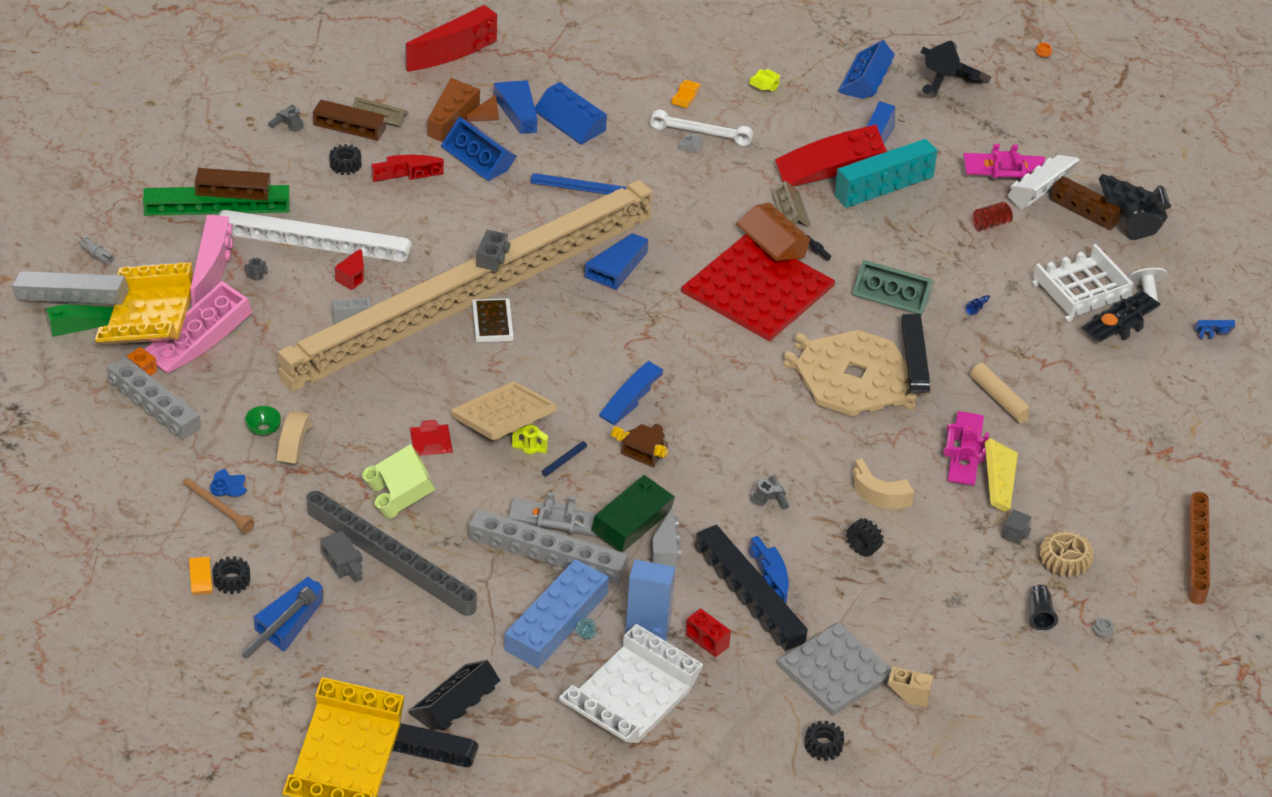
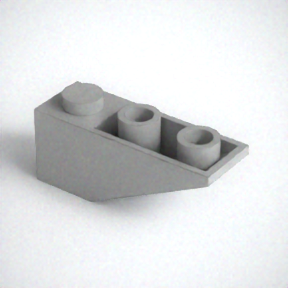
[651,509,681,567]

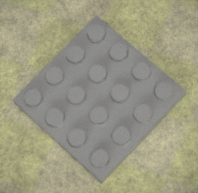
[777,622,891,716]

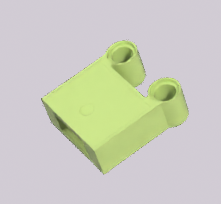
[362,444,436,519]

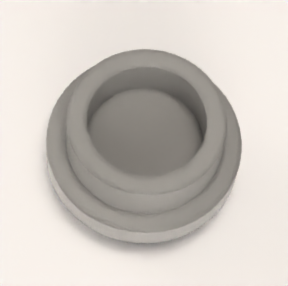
[1093,618,1114,637]

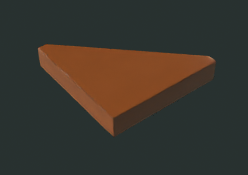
[466,95,499,121]

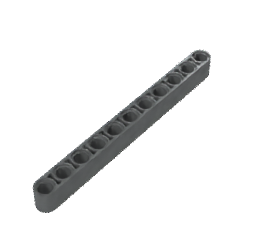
[306,491,477,616]

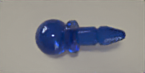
[965,295,990,315]

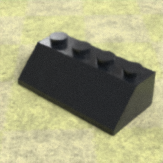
[408,660,501,731]

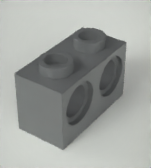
[476,230,511,271]

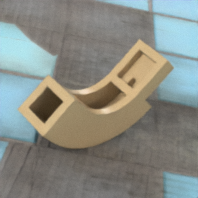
[276,411,314,464]
[852,458,914,509]

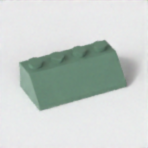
[852,260,935,315]

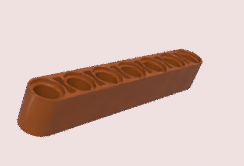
[1188,492,1210,604]

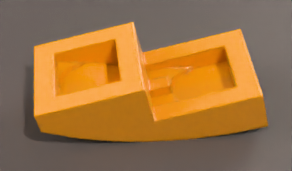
[671,79,701,108]
[189,557,212,595]

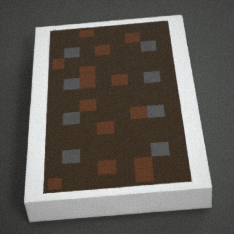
[472,298,513,342]

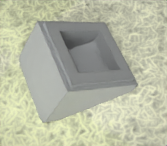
[678,133,703,153]

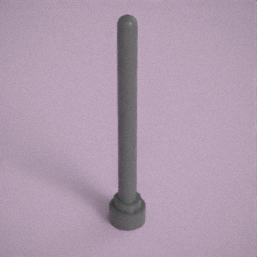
[242,587,316,658]

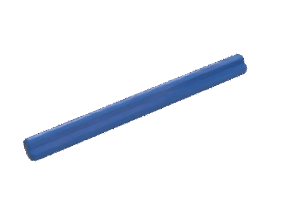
[531,173,626,195]

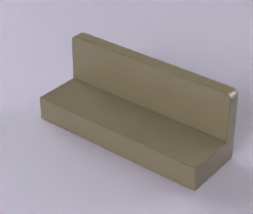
[353,96,409,127]
[772,181,811,227]

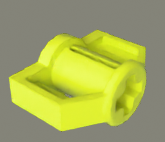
[749,69,780,92]
[512,425,548,454]

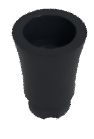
[1029,584,1058,631]

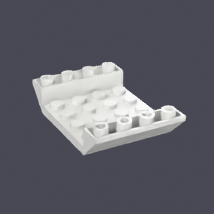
[559,624,703,743]

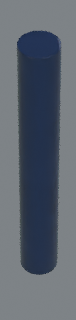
[541,441,587,477]

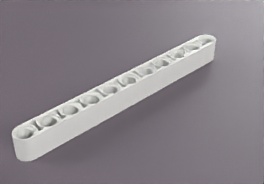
[218,210,412,262]

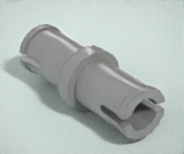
[80,237,114,265]

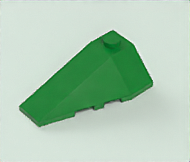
[44,304,114,337]

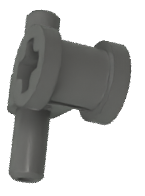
[268,104,304,131]
[750,475,789,509]

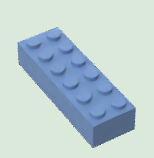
[504,559,609,669]

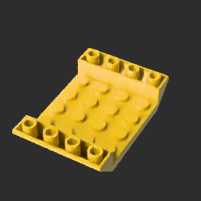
[95,262,193,345]
[282,677,405,797]

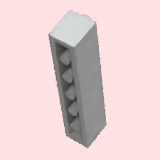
[12,271,129,305]

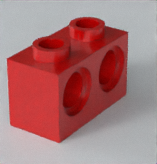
[685,608,731,658]

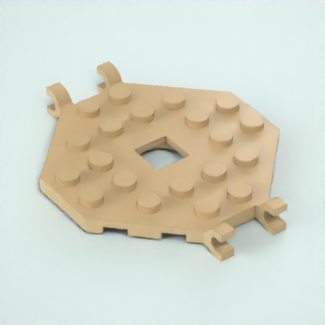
[783,330,917,416]

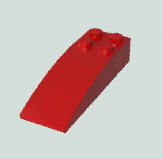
[406,5,498,72]
[775,124,887,187]

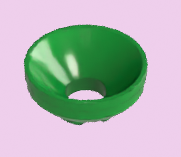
[245,406,281,436]

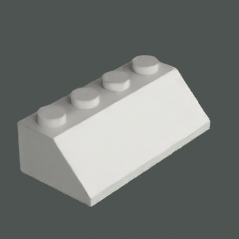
[1007,155,1079,211]

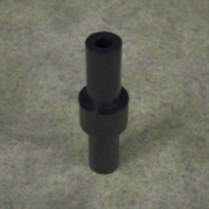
[807,235,831,261]

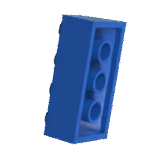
[838,40,895,99]
[535,82,607,145]
[441,117,517,181]

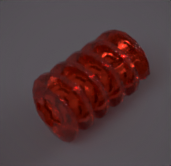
[972,202,1013,232]

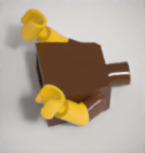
[610,424,669,468]

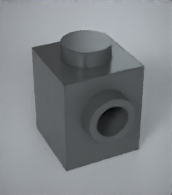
[1001,509,1032,545]

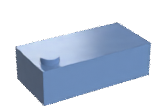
[626,560,676,641]

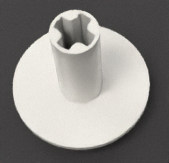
[1128,268,1168,301]

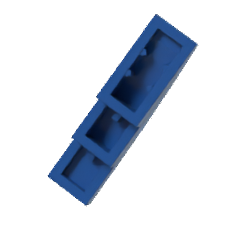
[599,361,663,425]

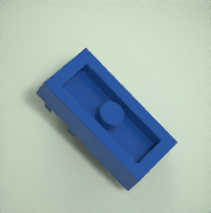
[1194,320,1235,340]

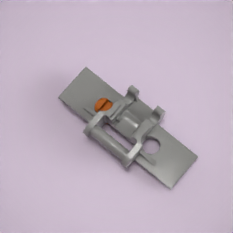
[509,492,599,537]

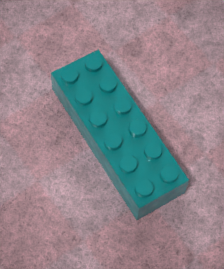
[834,138,938,208]

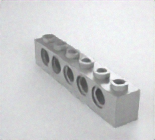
[107,356,201,440]

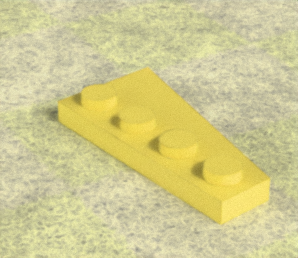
[985,438,1018,512]

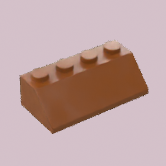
[736,203,810,261]

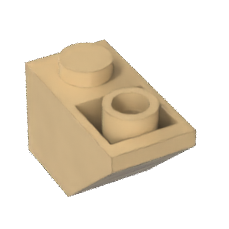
[888,666,933,707]

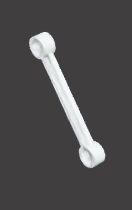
[650,110,753,146]

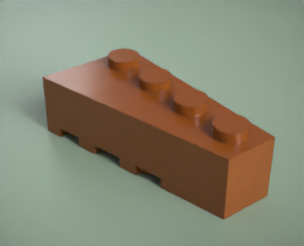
[428,78,480,142]

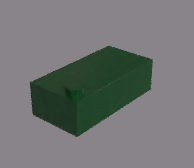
[591,475,675,553]

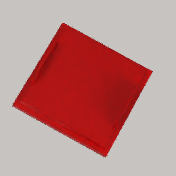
[410,420,453,456]

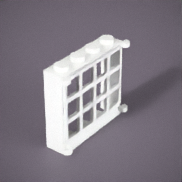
[1032,244,1133,322]

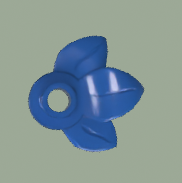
[210,469,247,497]

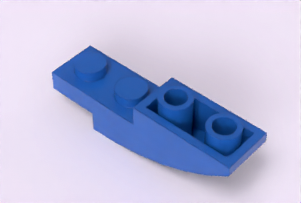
[749,536,789,603]

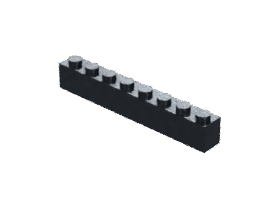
[695,524,808,652]

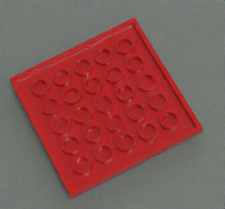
[681,234,835,342]

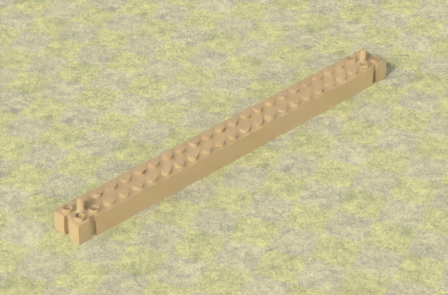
[278,180,653,392]

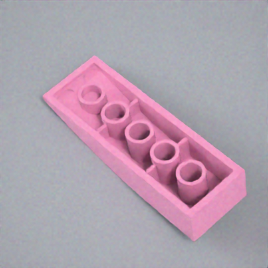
[190,215,234,307]
[144,281,252,373]

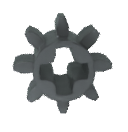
[245,258,268,281]

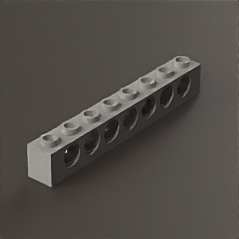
[469,509,628,585]

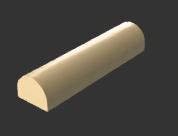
[970,362,1030,423]

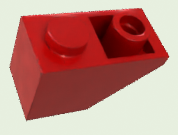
[335,249,364,291]

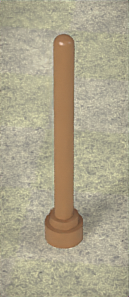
[183,478,255,533]

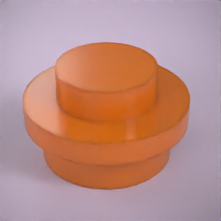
[1035,42,1052,57]

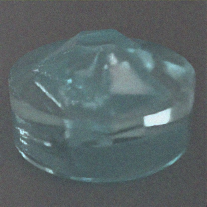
[576,618,598,640]

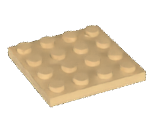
[450,381,557,440]

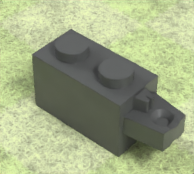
[320,531,363,582]

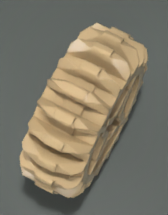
[1039,529,1094,578]

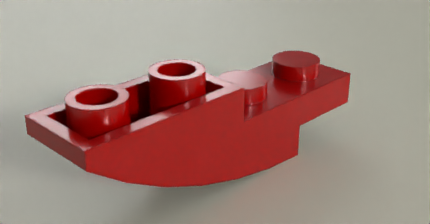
[371,155,444,182]

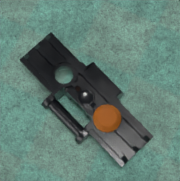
[1081,290,1161,343]

